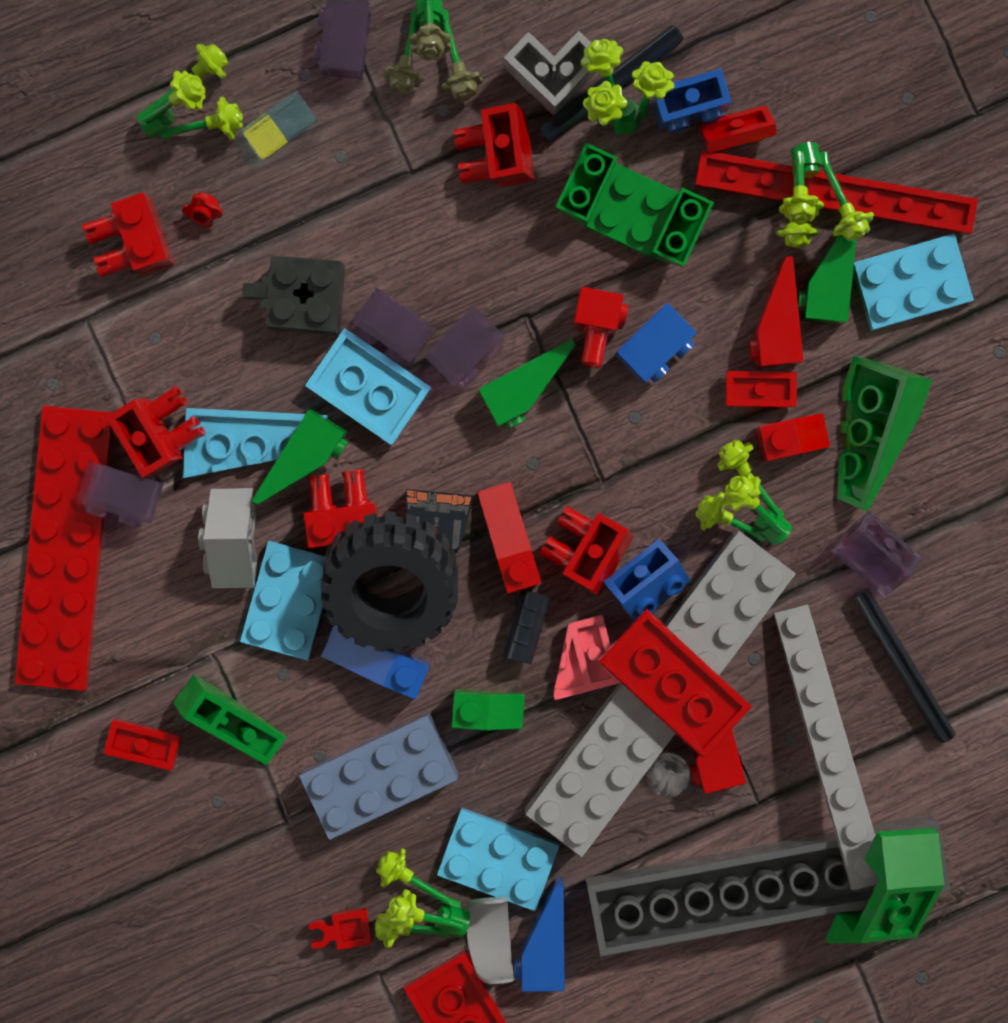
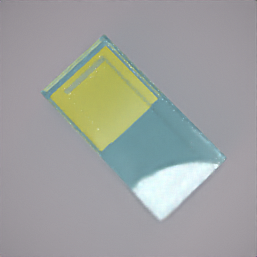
[240,90,318,161]

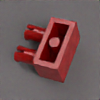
[454,103,535,188]
[82,192,175,278]
[572,286,629,369]
[106,386,206,478]
[304,469,379,548]
[540,506,634,597]

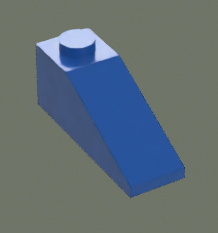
[321,625,431,700]
[515,878,565,992]

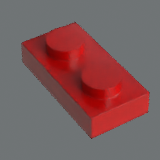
[699,105,777,153]
[725,371,797,408]
[103,718,182,771]

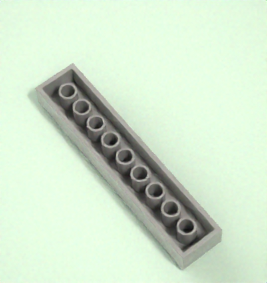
[525,530,796,857]

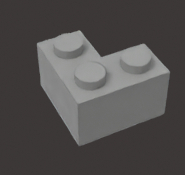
[504,31,596,115]
[198,488,257,588]

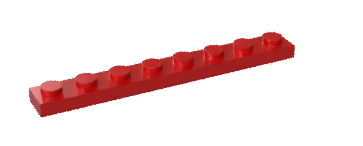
[694,150,978,235]

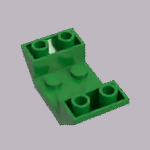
[555,142,714,268]
[825,828,944,944]

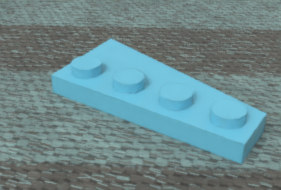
[183,408,328,478]

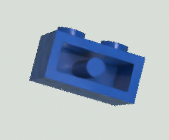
[650,68,732,133]
[614,302,697,385]
[604,539,691,621]

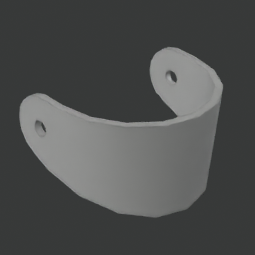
[466,896,514,984]

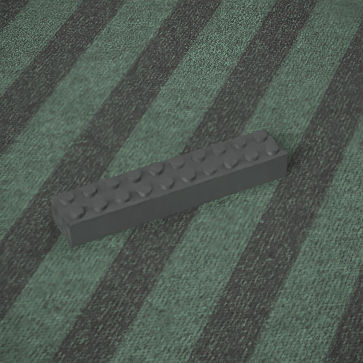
[586,814,951,957]

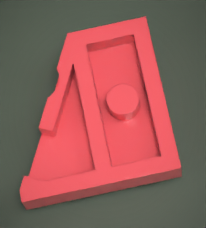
[553,614,620,700]

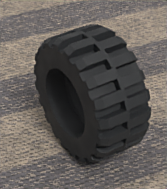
[321,512,458,652]

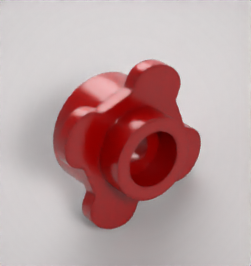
[182,193,223,228]

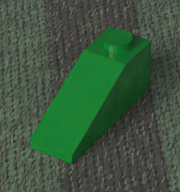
[797,235,857,326]
[478,339,575,430]
[252,409,348,504]
[173,674,287,765]

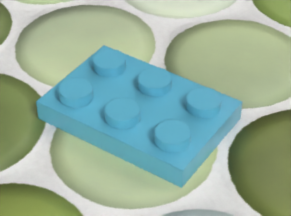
[853,233,974,331]
[305,328,432,446]
[240,541,325,661]
[437,807,560,911]

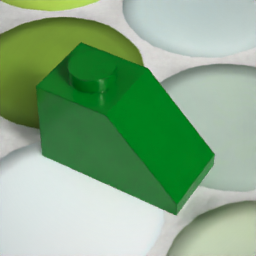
[452,688,525,730]

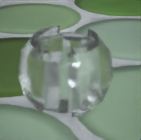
[646,753,690,797]

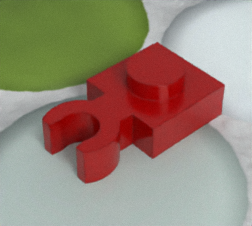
[308,907,373,950]

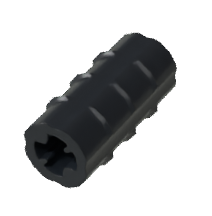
[502,589,551,665]

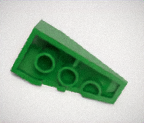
[837,355,933,511]

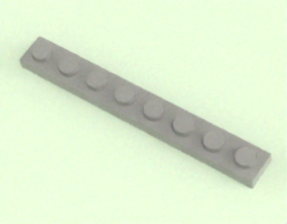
[773,605,879,890]

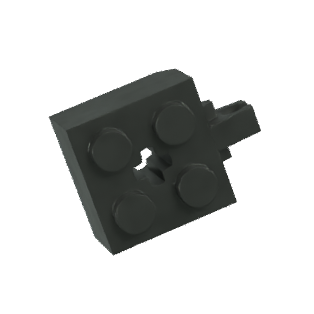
[242,255,345,336]

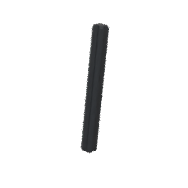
[538,25,683,143]
[852,588,956,743]

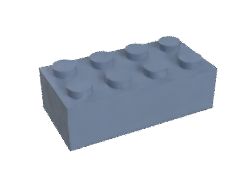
[299,711,459,840]

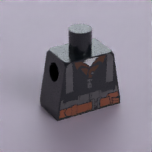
[405,489,473,551]

